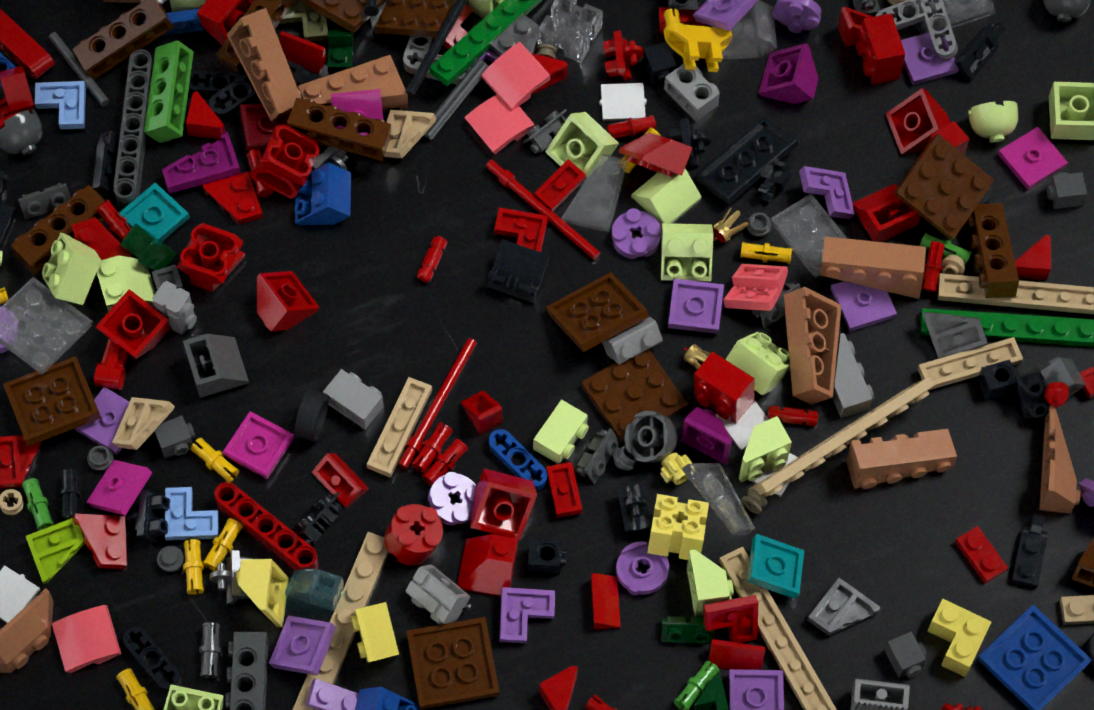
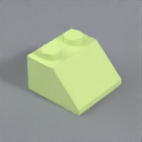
[545,112,619,178]
[97,256,156,312]
[687,549,734,617]

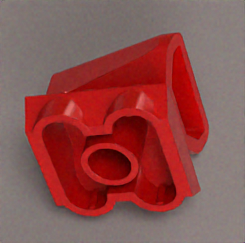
[251,124,320,199]
[177,223,245,292]

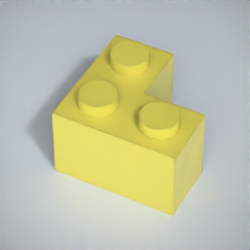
[927,599,991,677]

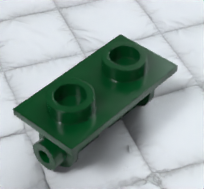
[661,615,716,644]

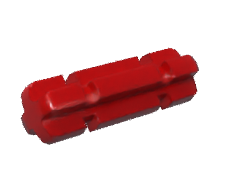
[417,236,447,283]
[768,405,818,426]

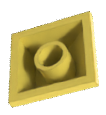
[236,559,289,628]

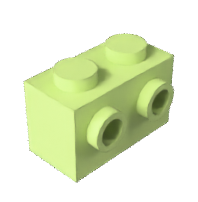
[533,399,589,464]

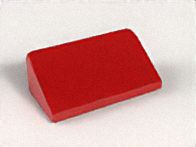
[279,31,327,74]
[312,453,369,508]
[591,573,620,629]
[709,639,765,670]

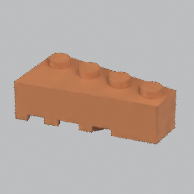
[226,8,302,121]

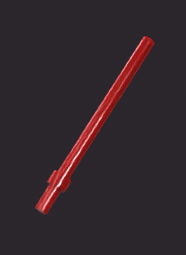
[486,159,600,260]
[398,338,477,469]

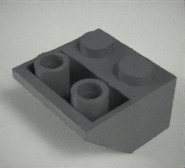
[183,334,249,398]

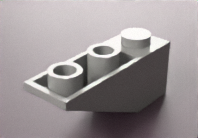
[832,333,874,418]

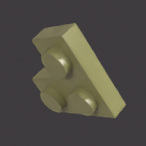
[279,0,328,42]

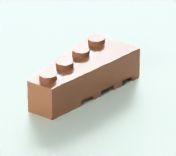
[298,55,408,120]
[820,236,926,299]
[784,287,841,405]
[846,429,957,489]

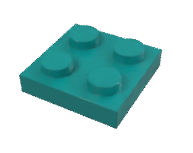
[119,183,190,242]
[747,534,804,599]

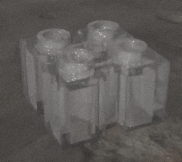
[538,0,603,63]

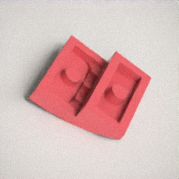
[481,41,550,111]
[464,95,535,155]
[723,264,788,311]
[52,605,121,673]

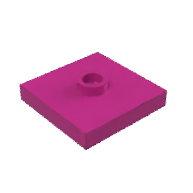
[331,89,383,136]
[998,127,1068,190]
[222,411,294,479]
[86,460,152,516]

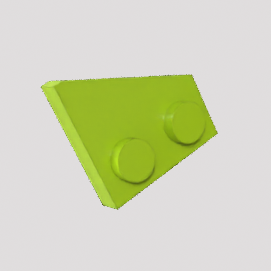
[26,518,85,584]

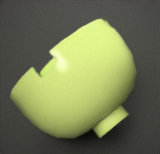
[968,101,1018,142]

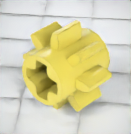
[660,453,692,485]

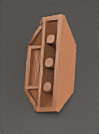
[0,588,53,673]

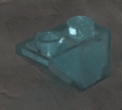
[285,569,344,611]

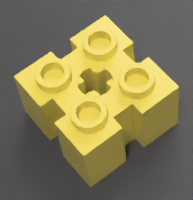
[647,494,709,560]

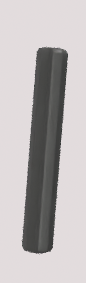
[423,59,488,140]

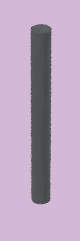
[48,32,109,107]

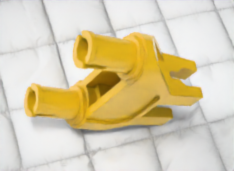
[663,9,733,72]

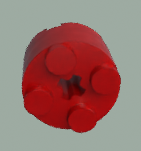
[384,504,443,565]

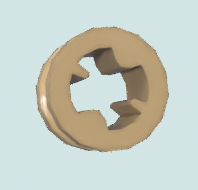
[0,489,24,515]

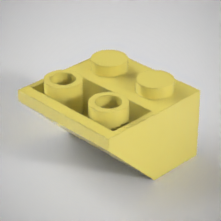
[350,602,399,662]

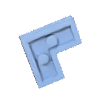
[35,81,86,129]
[165,487,219,541]

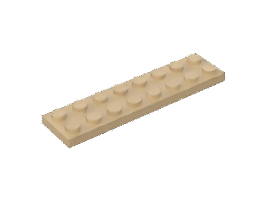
[748,377,934,497]

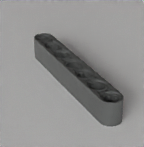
[113,49,153,209]

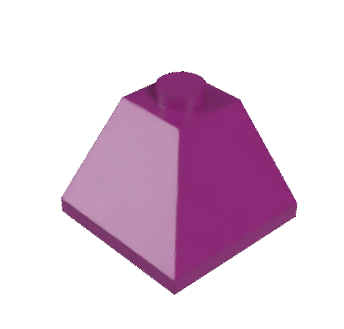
[758,43,818,104]
[681,407,732,465]

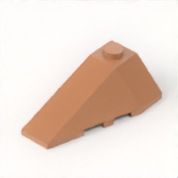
[1040,405,1080,514]

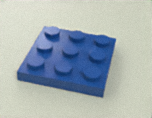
[977,605,1092,710]

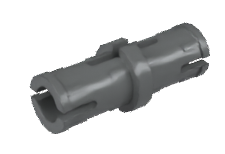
[199,622,221,679]

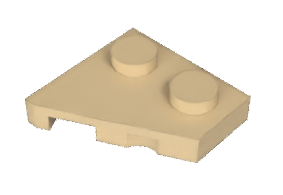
[384,110,437,158]
[112,397,175,450]

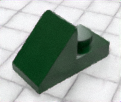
[327,28,354,72]
[120,223,177,270]
[693,674,729,710]

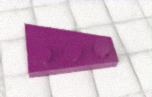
[162,132,241,194]

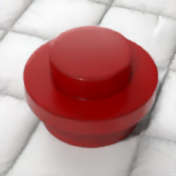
[1044,381,1069,407]

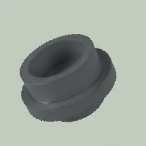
[747,213,772,237]
[87,446,114,471]
[613,446,637,471]
[157,546,184,572]

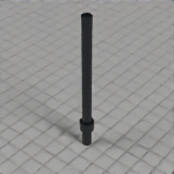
[405,0,468,97]

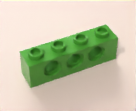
[144,40,194,143]

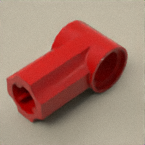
[94,339,129,390]

